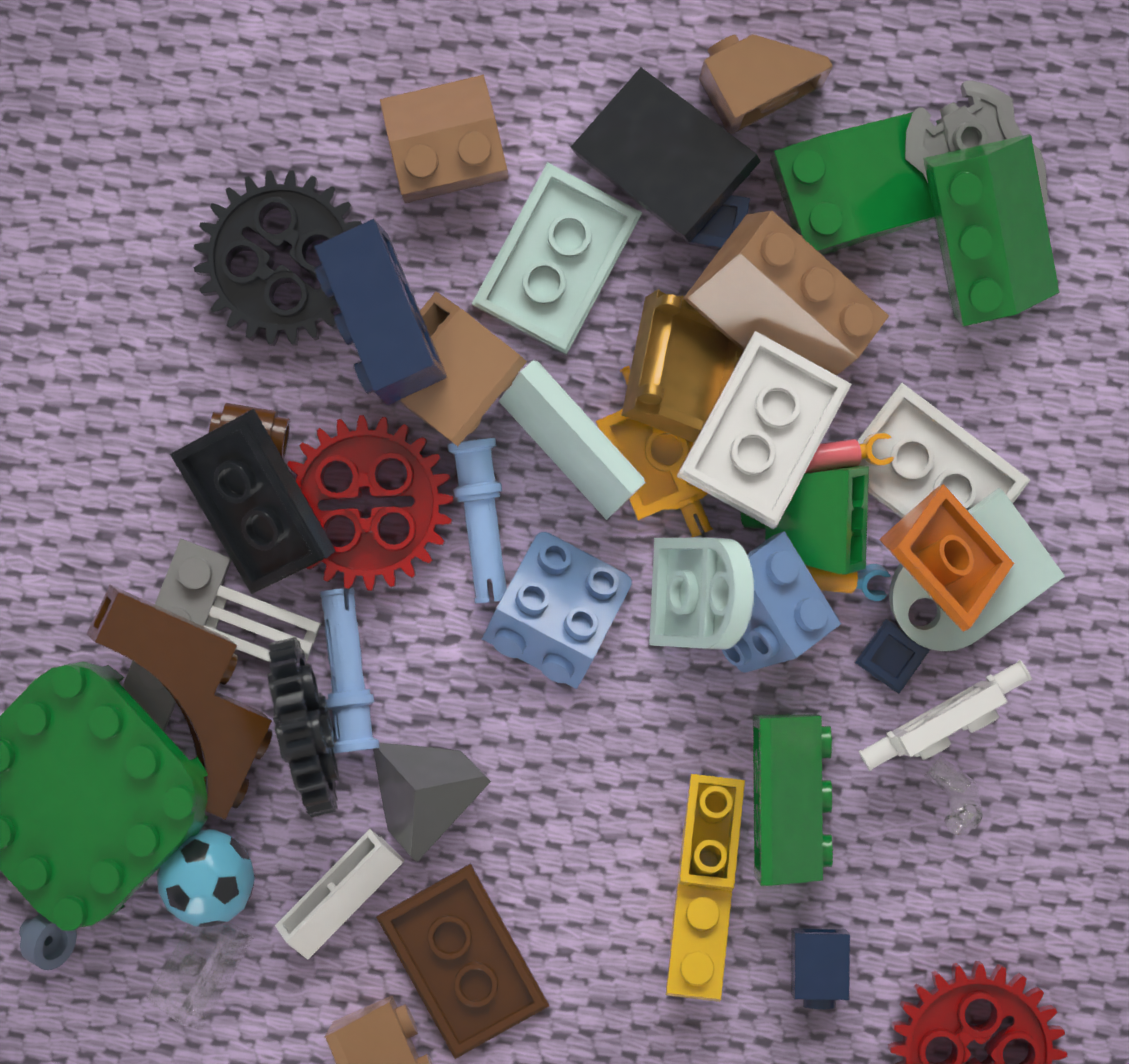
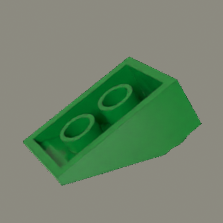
[770,112,935,255]

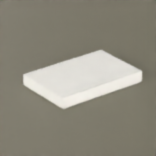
[677,331,851,529]
[857,383,1030,518]

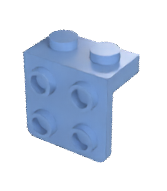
[722,531,841,673]
[482,532,632,689]

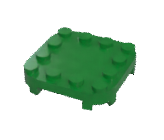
[0,662,208,931]

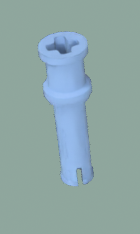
[447,438,507,603]
[320,588,380,753]

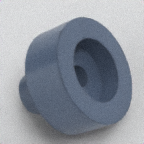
[19,914,77,970]

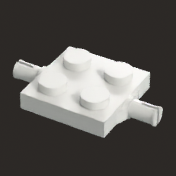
[858,660,1032,771]

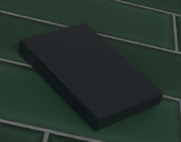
[571,67,761,243]
[170,408,336,594]

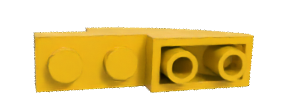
[665,774,745,1002]

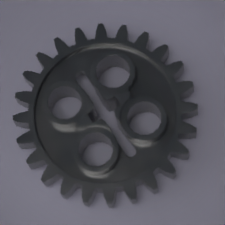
[194,170,362,346]
[268,637,339,818]

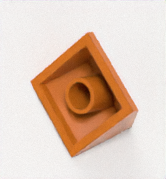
[879,484,1014,632]

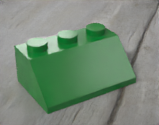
[923,134,1060,327]
[753,714,833,886]

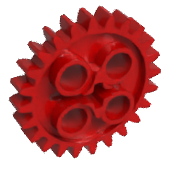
[287,415,454,591]
[888,961,1067,1064]

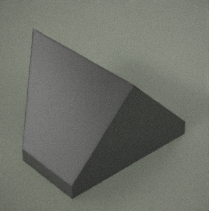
[373,743,491,862]

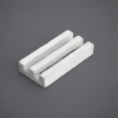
[204,585,321,663]

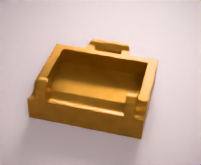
[621,289,743,443]

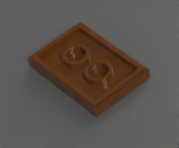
[376,863,550,1059]

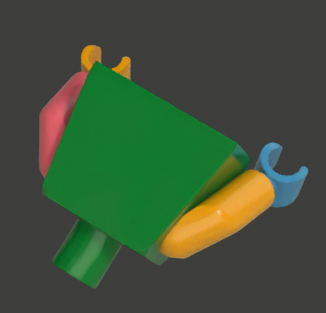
[740,433,894,601]

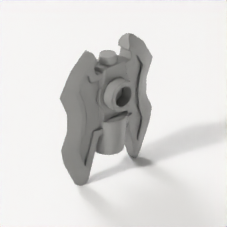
[905,80,1048,205]

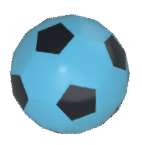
[157,830,255,927]

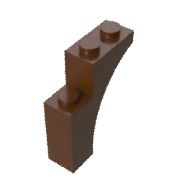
[87,585,272,820]

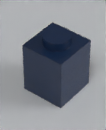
[791,928,850,1009]

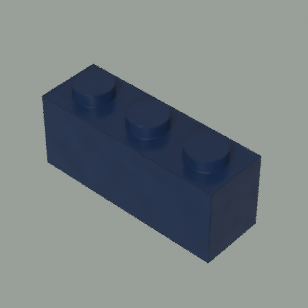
[314,218,448,405]

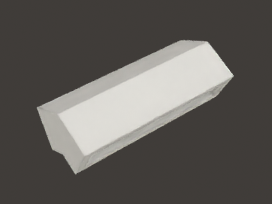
[275,829,404,960]

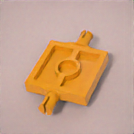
[596,365,713,538]

